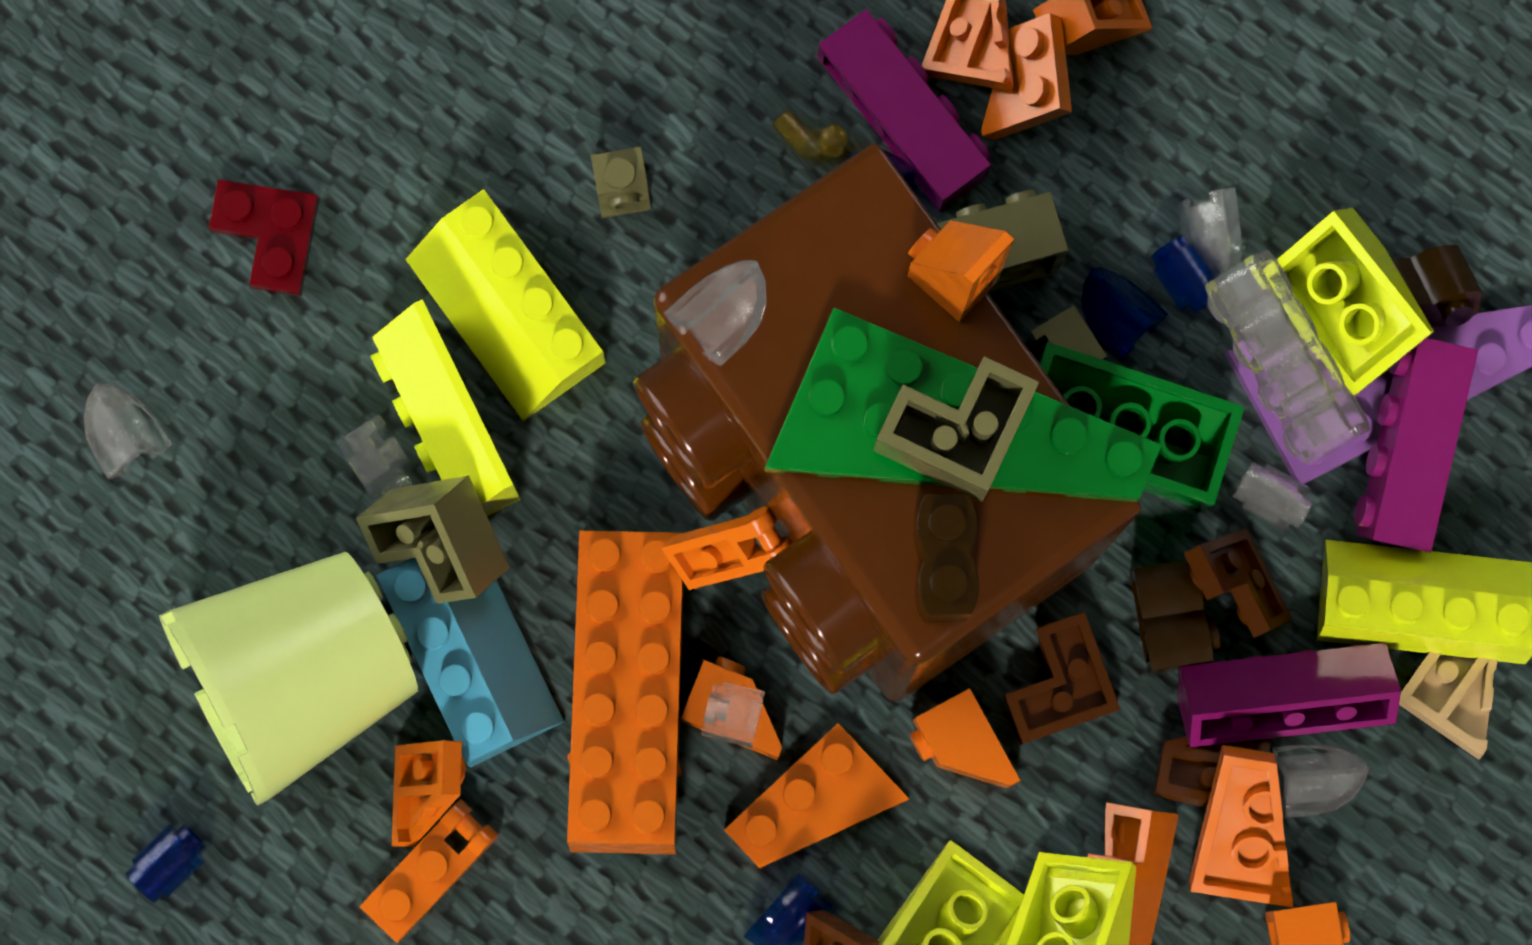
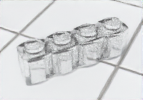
[1205,250,1370,465]

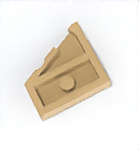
[1399,652,1498,760]

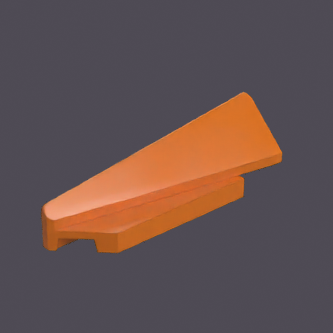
[1087,802,1179,945]

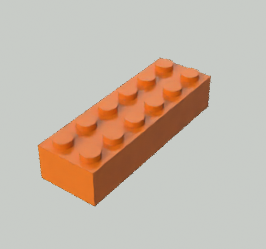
[567,530,684,854]

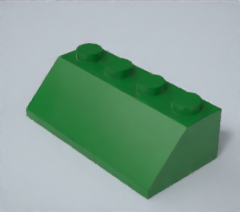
[1038,341,1245,510]

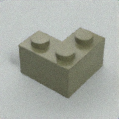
[873,356,1039,502]
[356,475,510,604]

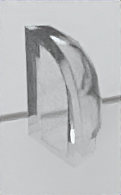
[1178,187,1242,278]
[663,260,767,367]
[83,383,173,480]
[1273,745,1370,818]

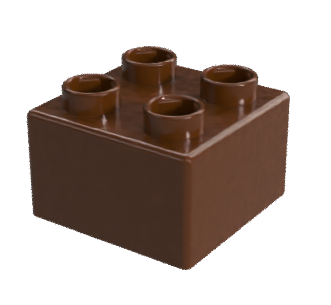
[633,143,1141,701]

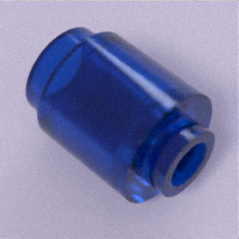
[1150,235,1223,313]
[126,824,206,903]

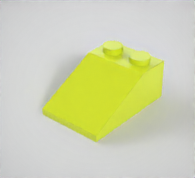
[1257,207,1434,397]
[877,840,1024,945]
[1007,852,1136,945]

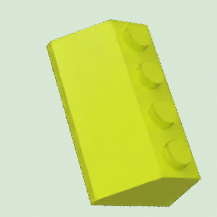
[405,189,606,422]
[370,299,521,516]
[1317,540,1532,664]

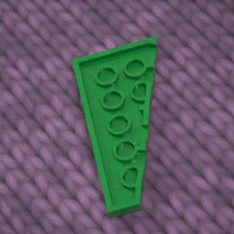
[764,308,1162,502]

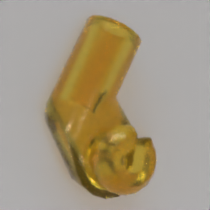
[772,109,848,160]

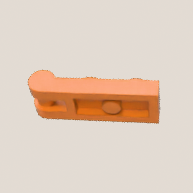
[661,506,792,590]
[359,799,499,943]

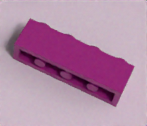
[817,9,991,212]
[1354,338,1478,553]
[1177,643,1401,748]

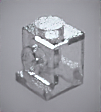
[336,414,412,501]
[701,681,765,748]

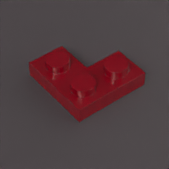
[208,179,320,296]

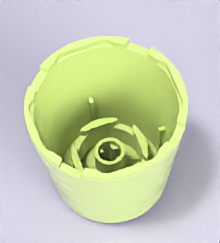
[159,552,418,805]

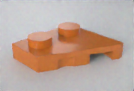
[921,0,1014,91]
[981,13,1072,140]
[391,740,466,847]

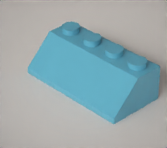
[376,558,564,767]

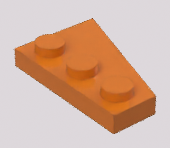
[724,723,909,869]
[1189,745,1294,908]

